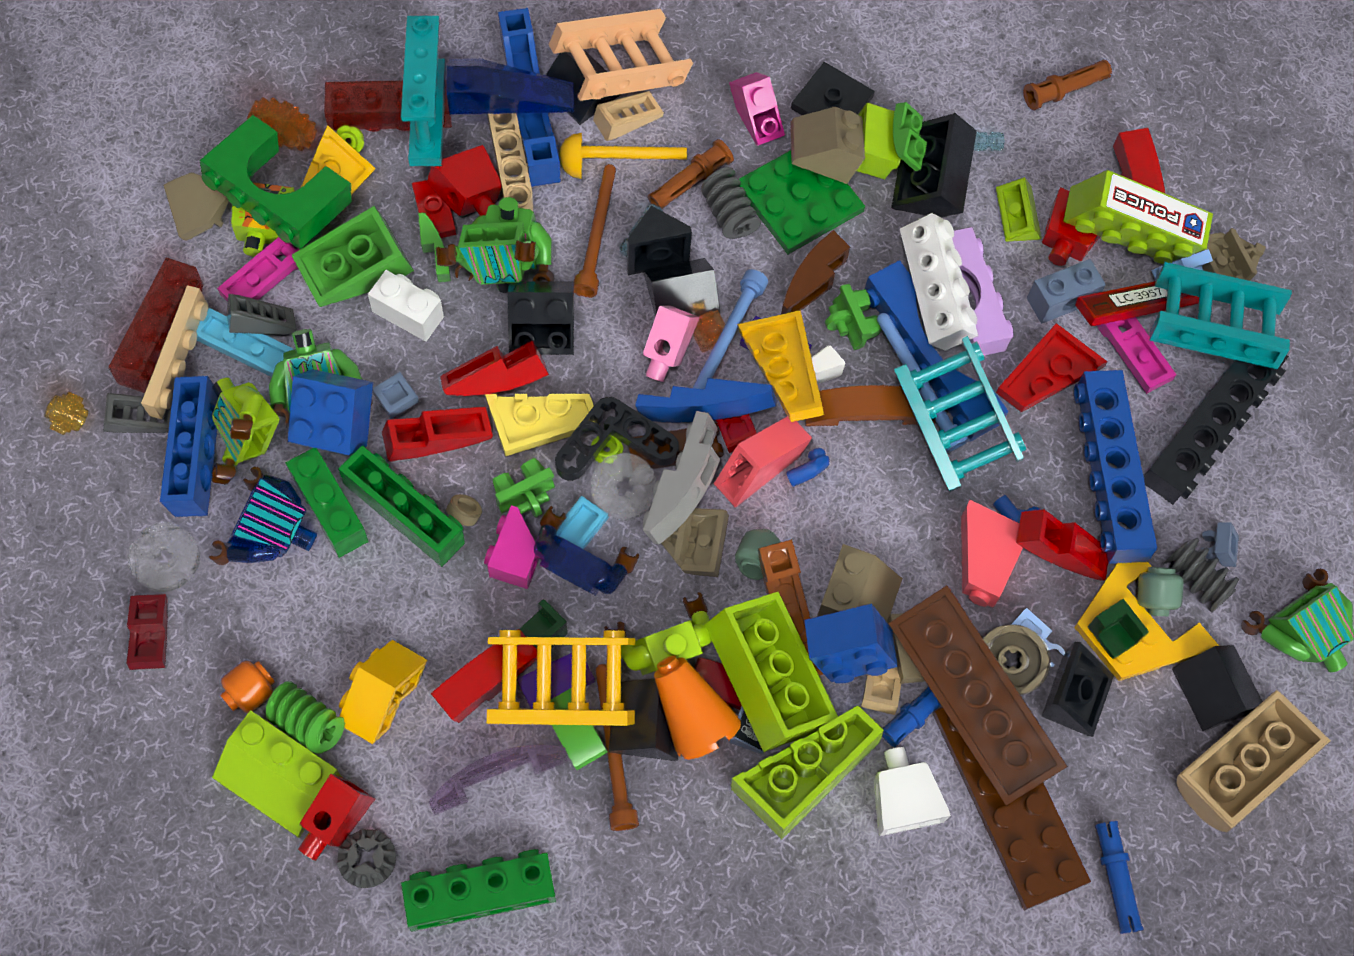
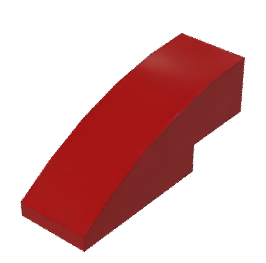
[1113,127,1166,194]
[440,341,549,396]
[382,407,493,461]
[1016,509,1108,581]
[430,629,537,723]

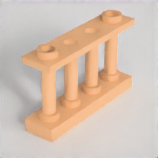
[548,9,693,101]

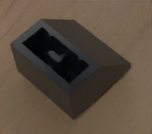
[508,281,574,355]

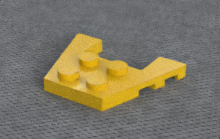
[1074,562,1219,681]

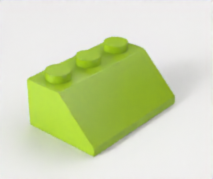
[212,710,342,838]

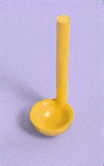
[558,133,687,179]

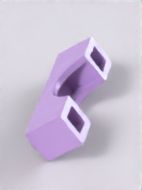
[952,227,1013,355]

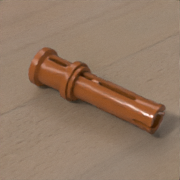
[1023,59,1112,110]
[648,139,734,210]

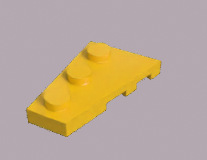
[300,125,376,195]

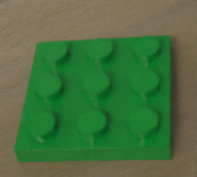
[739,150,865,255]

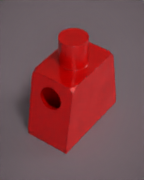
[427,145,502,216]
[1042,187,1100,266]
[298,774,375,861]

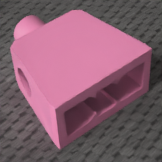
[643,305,700,382]

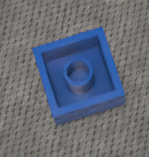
[288,369,373,455]
[804,604,898,683]

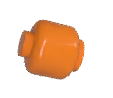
[220,661,275,713]

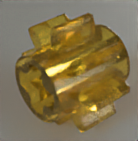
[44,391,88,435]

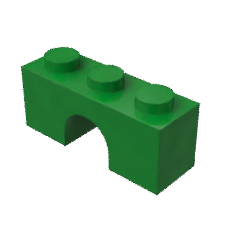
[285,448,369,558]

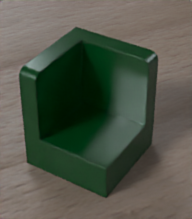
[520,599,568,649]
[1088,599,1149,659]

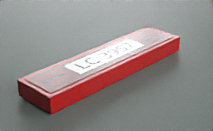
[1075,281,1199,327]

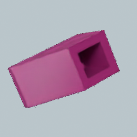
[729,72,785,146]
[484,505,539,589]

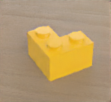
[339,640,428,744]

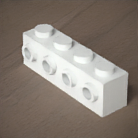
[900,213,978,351]

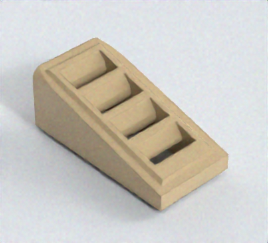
[593,91,664,141]

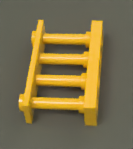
[486,630,635,726]

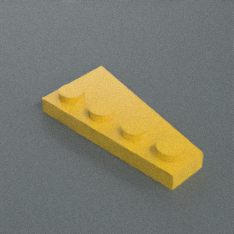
[737,310,824,422]

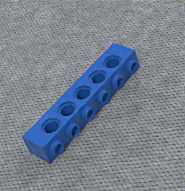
[1074,370,1157,564]

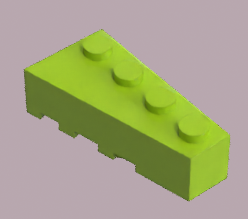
[731,706,884,840]

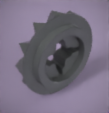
[337,829,396,888]

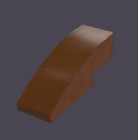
[781,230,850,314]

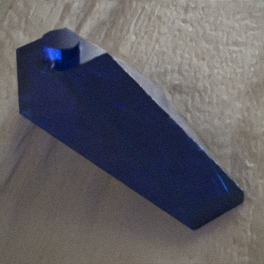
[447,58,574,115]

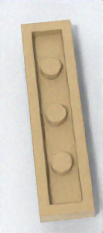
[141,285,208,419]

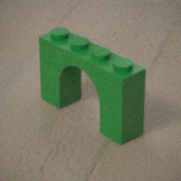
[200,115,352,249]

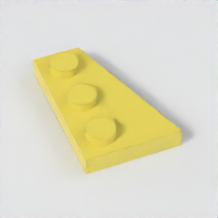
[485,394,600,456]

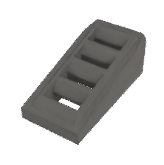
[227,294,297,335]
[103,393,171,433]

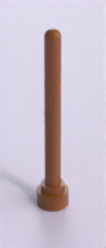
[574,164,616,298]
[595,664,639,831]

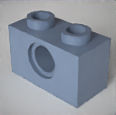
[1027,259,1106,324]

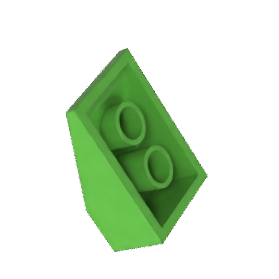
[291,206,414,307]

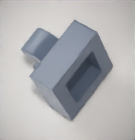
[372,372,419,419]
[1201,522,1239,567]

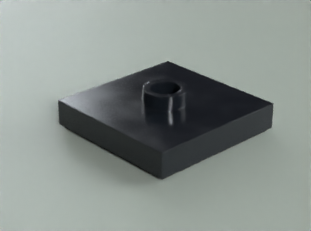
[791,62,875,115]

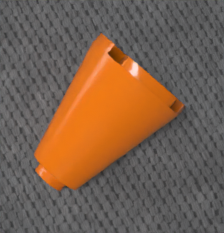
[654,656,741,760]

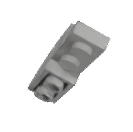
[643,411,720,545]

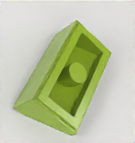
[996,177,1042,242]

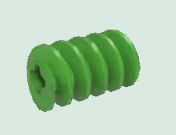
[266,681,345,754]

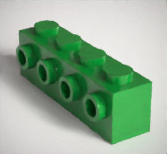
[338,445,465,567]
[401,849,556,932]

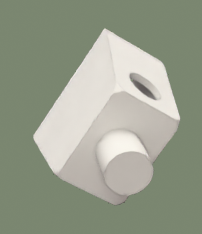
[874,747,951,836]

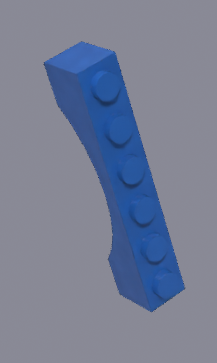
[498,8,561,187]
[865,260,1008,442]

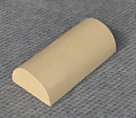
[1177,690,1331,832]

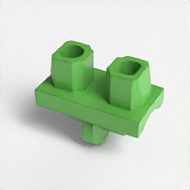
[825,284,882,350]
[493,458,555,518]

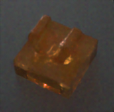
[693,310,725,353]

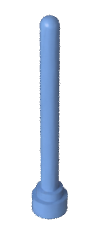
[693,269,768,390]
[877,313,970,453]

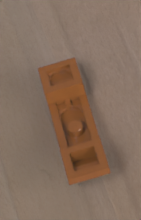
[805,385,936,426]
[758,539,823,676]

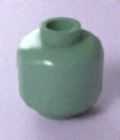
[735,529,781,580]
[1137,567,1184,616]

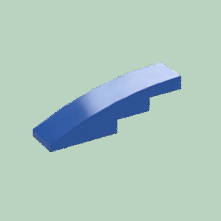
[635,378,777,423]

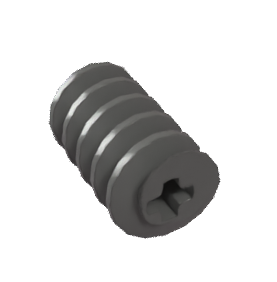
[701,167,761,239]
[1163,538,1239,613]

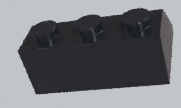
[891,113,977,218]

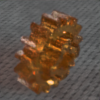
[247,97,317,151]

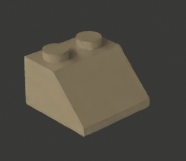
[790,107,865,184]
[817,544,903,623]

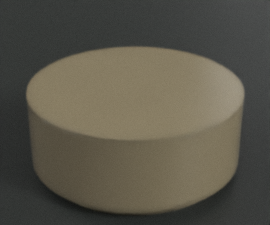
[446,494,482,526]

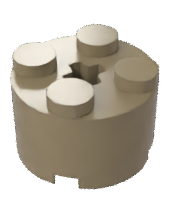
[984,625,1051,695]

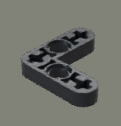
[555,397,679,481]

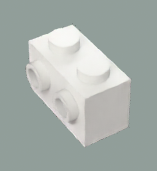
[368,270,444,341]

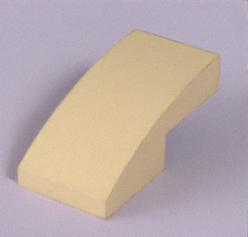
[861,667,901,715]

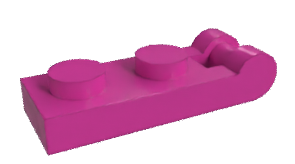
[217,237,300,302]
[1097,317,1176,394]

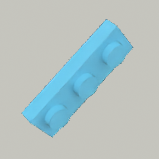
[196,308,294,377]

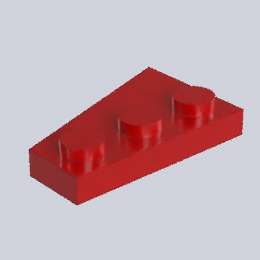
[996,323,1108,413]

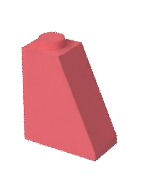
[714,416,812,507]
[961,500,1023,607]

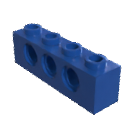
[160,376,218,517]

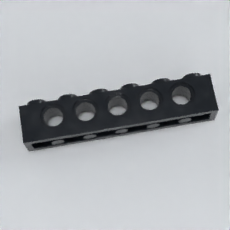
[1144,355,1289,505]

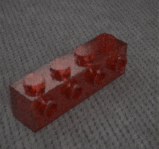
[324,80,452,132]
[108,257,204,393]

